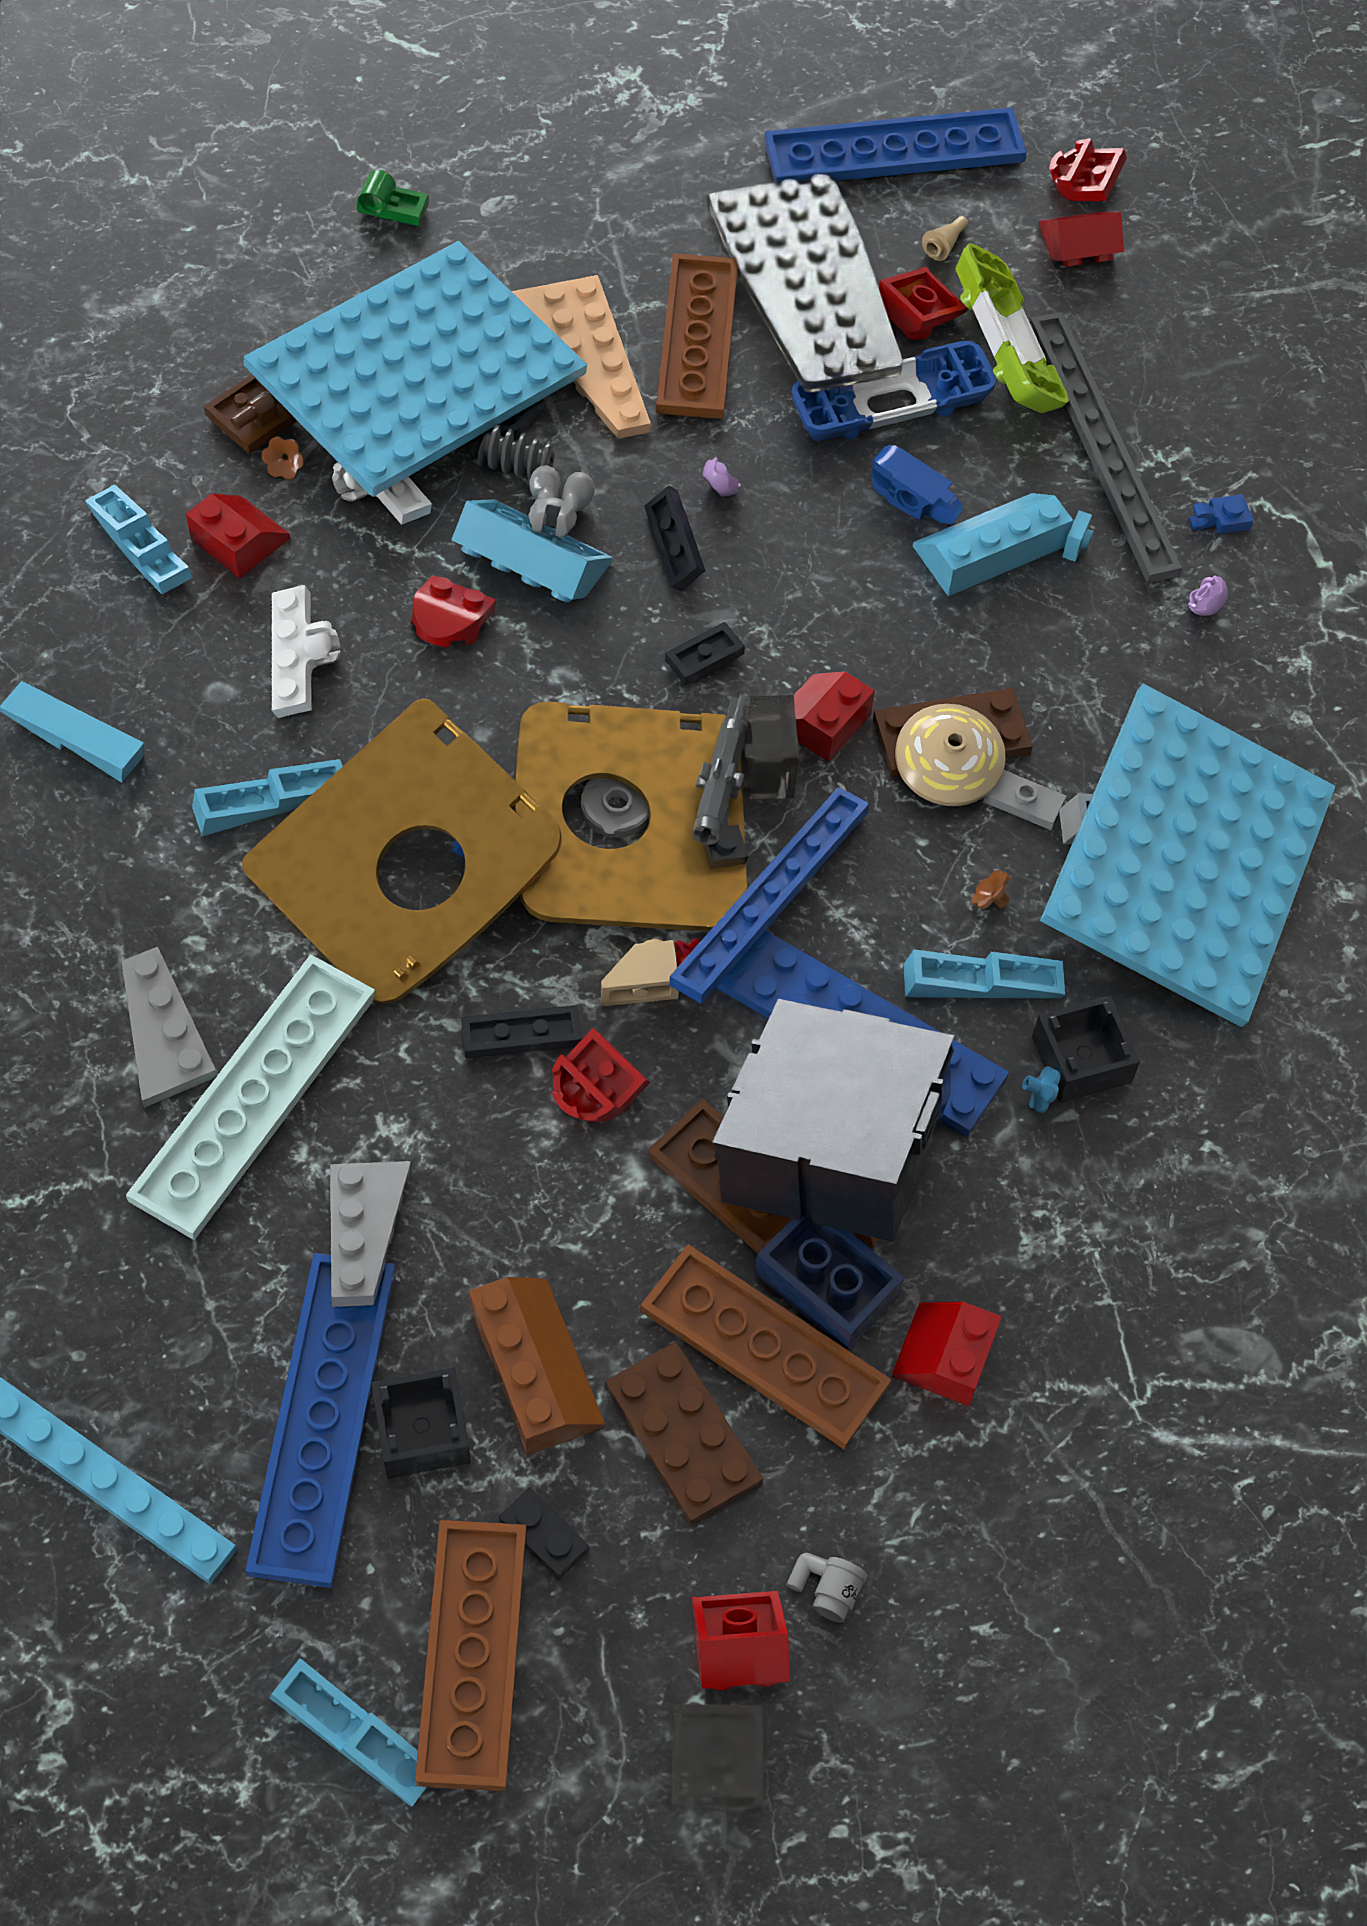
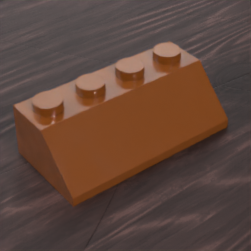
[468,1277,605,1456]

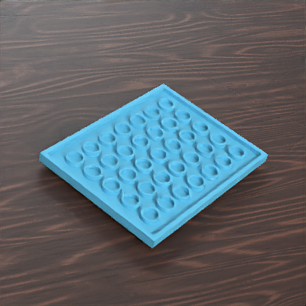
[244,241,587,497]
[1040,683,1336,1027]

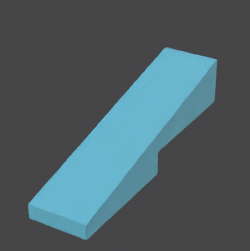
[0,681,144,783]
[192,759,343,836]
[904,949,1065,999]
[269,1658,426,1806]

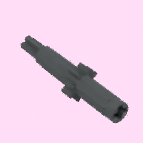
[692,694,751,845]

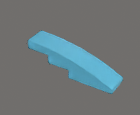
[85,485,192,594]

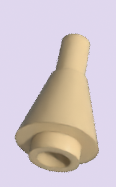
[922,216,968,261]

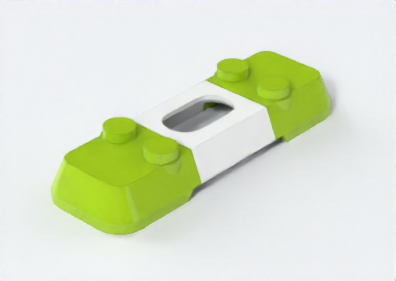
[955,243,1069,413]

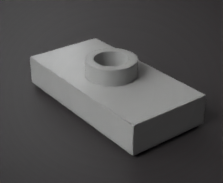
[983,770,1067,830]

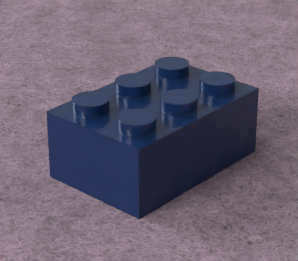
[754,1216,905,1351]

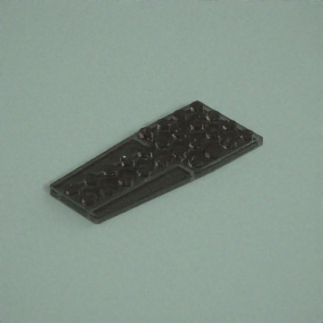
[707,174,903,392]

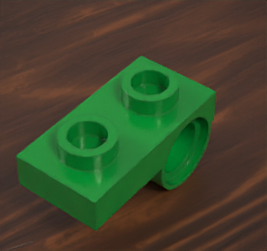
[356,170,429,226]

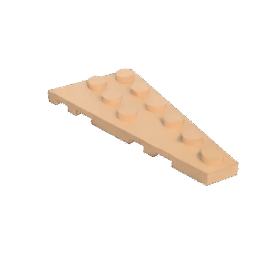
[512,275,651,439]

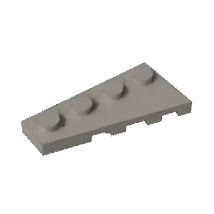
[121,947,217,1108]
[330,1161,411,1307]

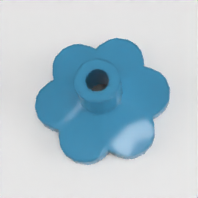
[1022,1066,1061,1114]

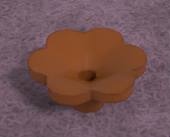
[262,437,305,480]
[971,870,1010,909]

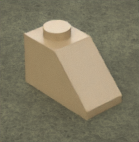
[601,939,679,1006]

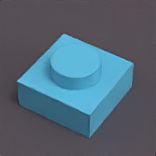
[1062,510,1094,562]

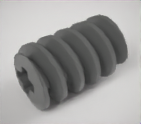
[478,425,554,480]

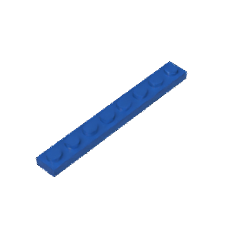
[669,787,869,1004]

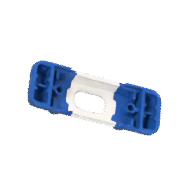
[791,341,996,441]

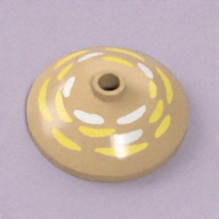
[895,704,1006,806]

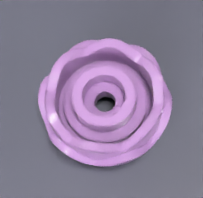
[703,457,741,497]
[1188,575,1228,616]

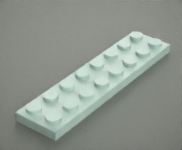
[126,954,376,1240]

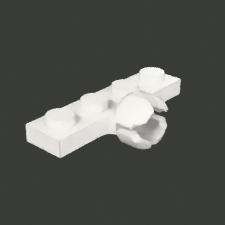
[332,462,432,525]
[272,585,340,718]

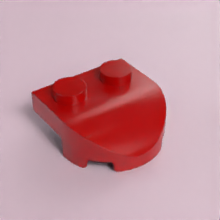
[1050,139,1127,202]
[410,575,497,647]
[552,1028,650,1122]

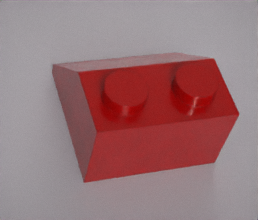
[1039,212,1124,266]
[186,493,291,579]
[770,671,875,762]
[891,1301,1002,1406]
[692,1591,790,1690]

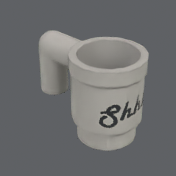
[786,1553,868,1623]

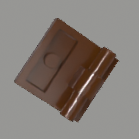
[204,374,297,454]

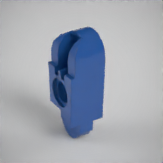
[871,445,963,524]

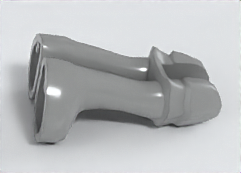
[528,466,595,538]

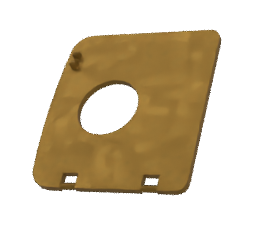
[242,699,562,1005]
[514,702,747,932]

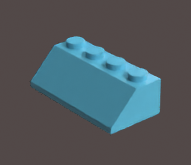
[913,493,1073,596]
[452,499,613,602]

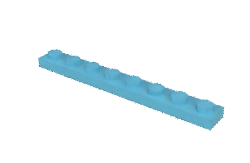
[0,1377,237,1584]

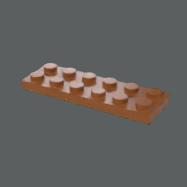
[656,253,738,419]
[640,1244,892,1450]
[415,1520,526,1791]

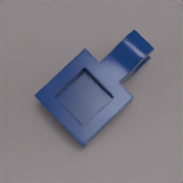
[1188,494,1254,534]

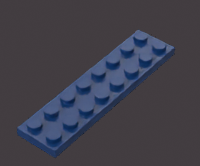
[764,107,1027,187]
[716,931,1009,1137]
[245,1253,396,1588]

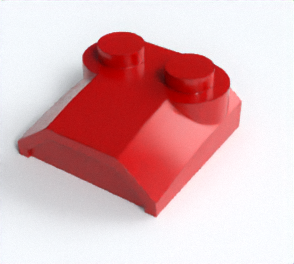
[876,267,968,340]

